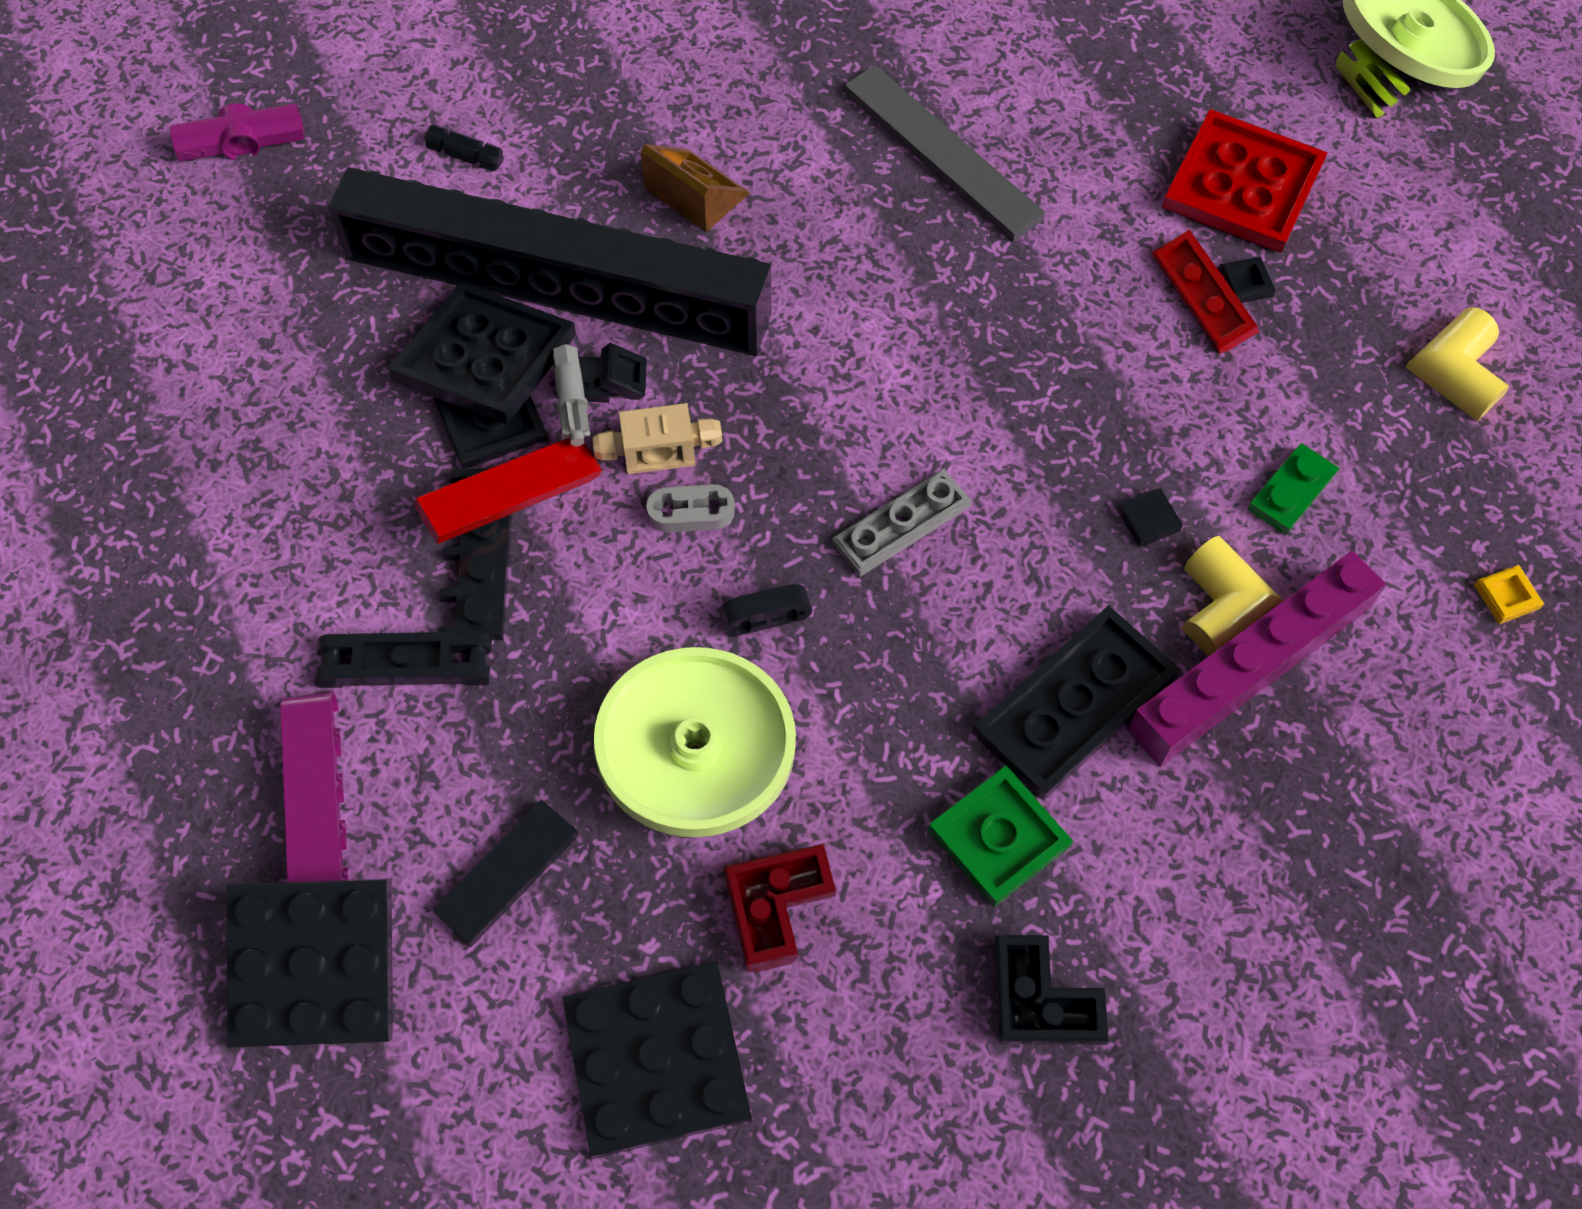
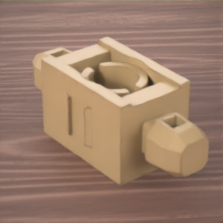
[592,403,722,474]

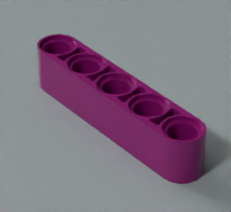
[280,691,349,882]

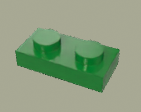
[1247,443,1340,535]

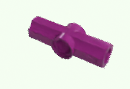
[170,103,305,162]

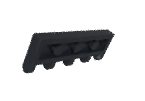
[436,469,512,641]

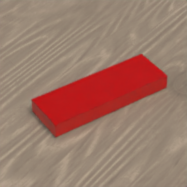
[1152,229,1259,354]

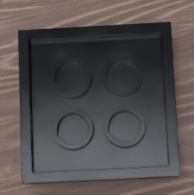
[388,282,576,425]
[227,878,393,1048]
[562,961,752,1159]

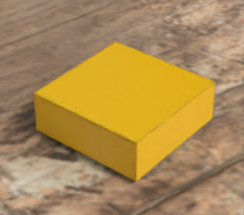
[1474,565,1544,624]

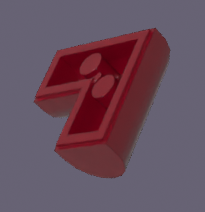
[723,843,836,972]

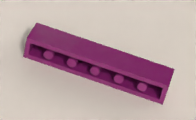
[1127,550,1387,767]

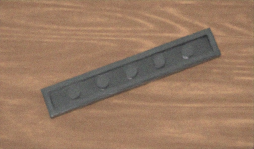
[845,65,1045,242]

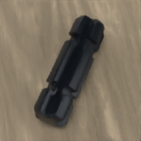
[424,124,504,171]

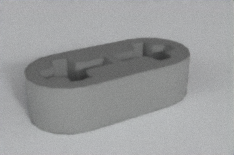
[646,484,735,532]

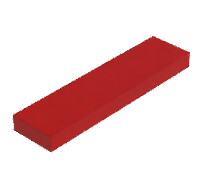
[414,438,602,544]

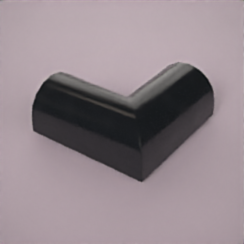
[995,935,1109,1045]

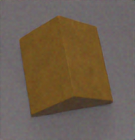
[640,144,750,232]

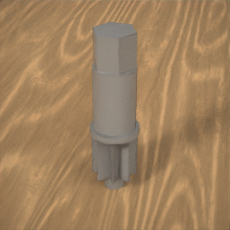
[553,344,591,446]

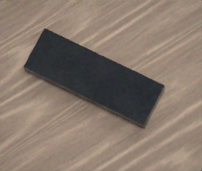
[432,799,579,947]

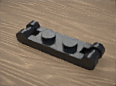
[314,631,492,688]

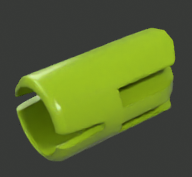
[1336,39,1411,118]

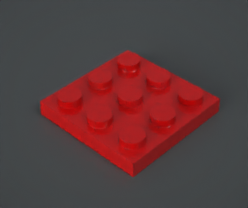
[1162,109,1328,253]

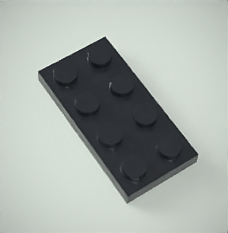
[972,605,1180,801]

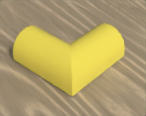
[1405,307,1509,422]
[1182,536,1284,657]

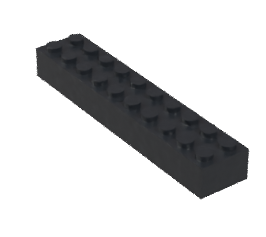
[328,167,772,356]

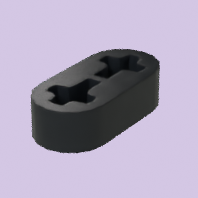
[719,584,813,637]

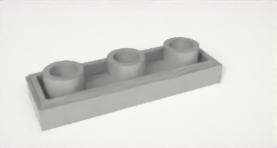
[832,469,972,577]

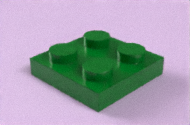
[928,766,1073,908]

